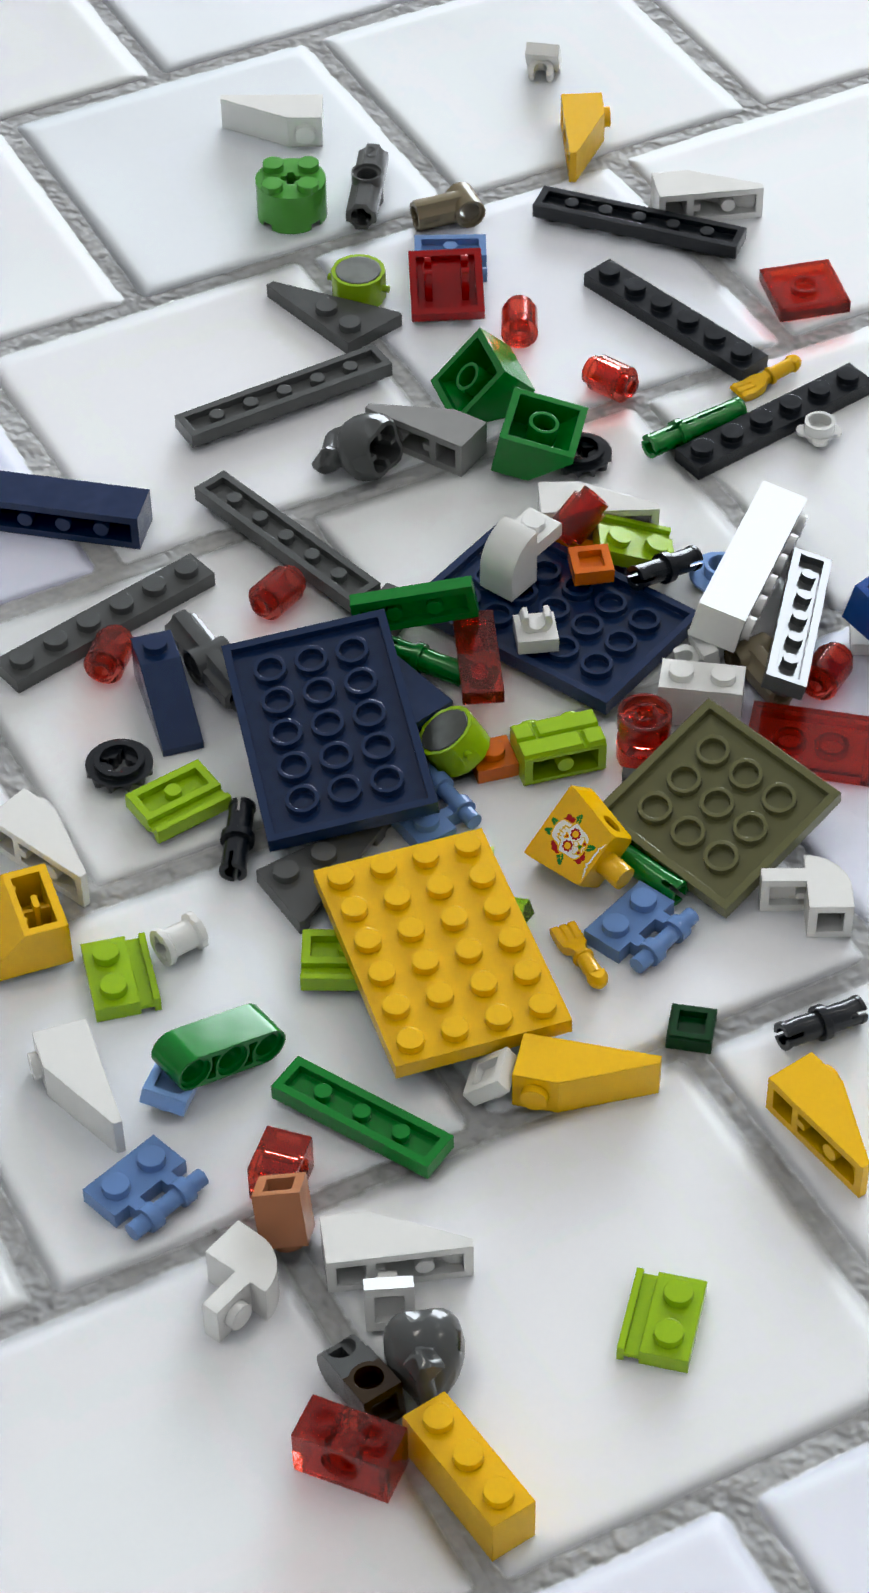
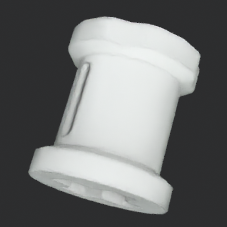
[149,911,209,967]

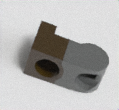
[317,1334,406,1437]

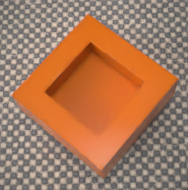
[568,543,615,586]
[472,735,519,784]

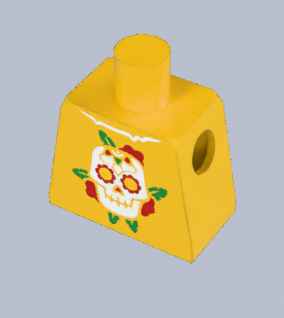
[524,785,634,890]

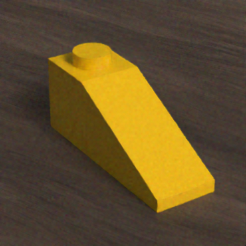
[560,92,611,182]
[512,1033,662,1113]
[766,1052,869,1198]

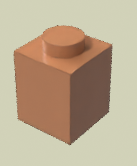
[251,1172,315,1253]

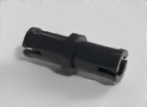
[626,545,703,591]
[219,797,256,881]
[774,995,868,1051]

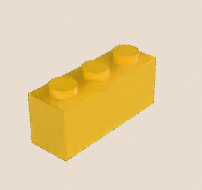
[402,1391,536,1562]

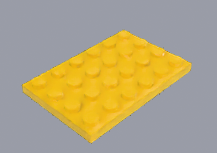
[313,828,572,1079]

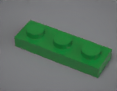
[350,575,479,631]

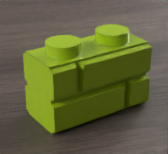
[510,709,607,786]

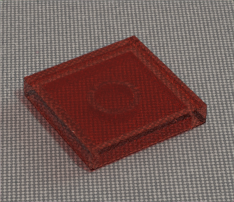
[759,259,851,322]

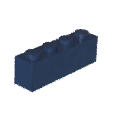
[0,470,153,549]

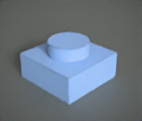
[139,1063,198,1117]

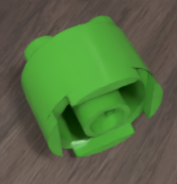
[255,156,327,234]

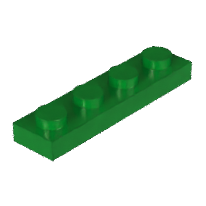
[271,1056,454,1179]

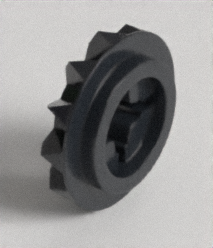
[561,432,612,479]
[85,739,153,793]

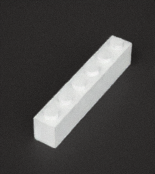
[688,481,808,653]

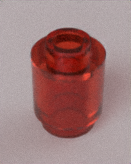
[501,295,538,348]
[582,355,639,403]
[552,485,609,546]
[248,565,306,620]
[83,624,133,684]
[805,642,853,700]

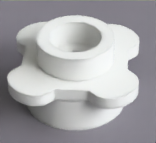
[796,411,842,447]

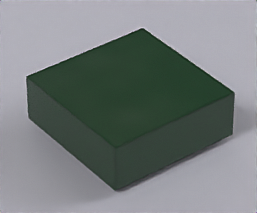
[665,1003,718,1054]

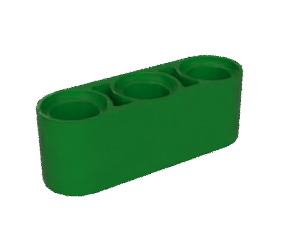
[151,1003,286,1091]

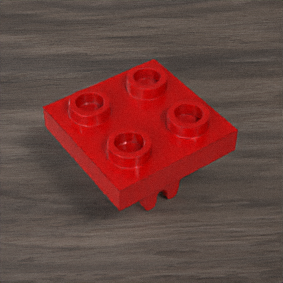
[408,248,485,322]

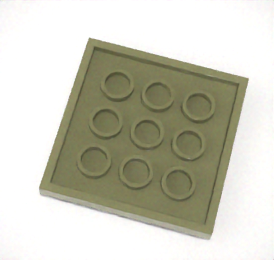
[603,698,841,918]

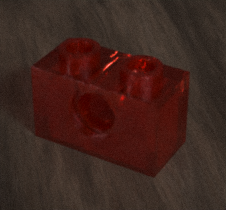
[291,1394,409,1503]

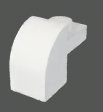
[480,507,562,602]
[758,855,855,937]
[202,1220,279,1343]

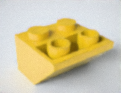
[0,863,74,981]

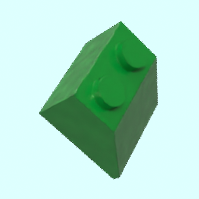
[430,328,535,422]
[491,387,588,481]

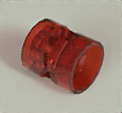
[616,693,673,769]

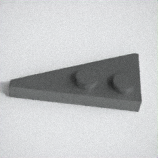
[266,281,402,353]
[256,824,391,934]

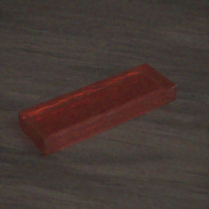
[452,610,504,705]

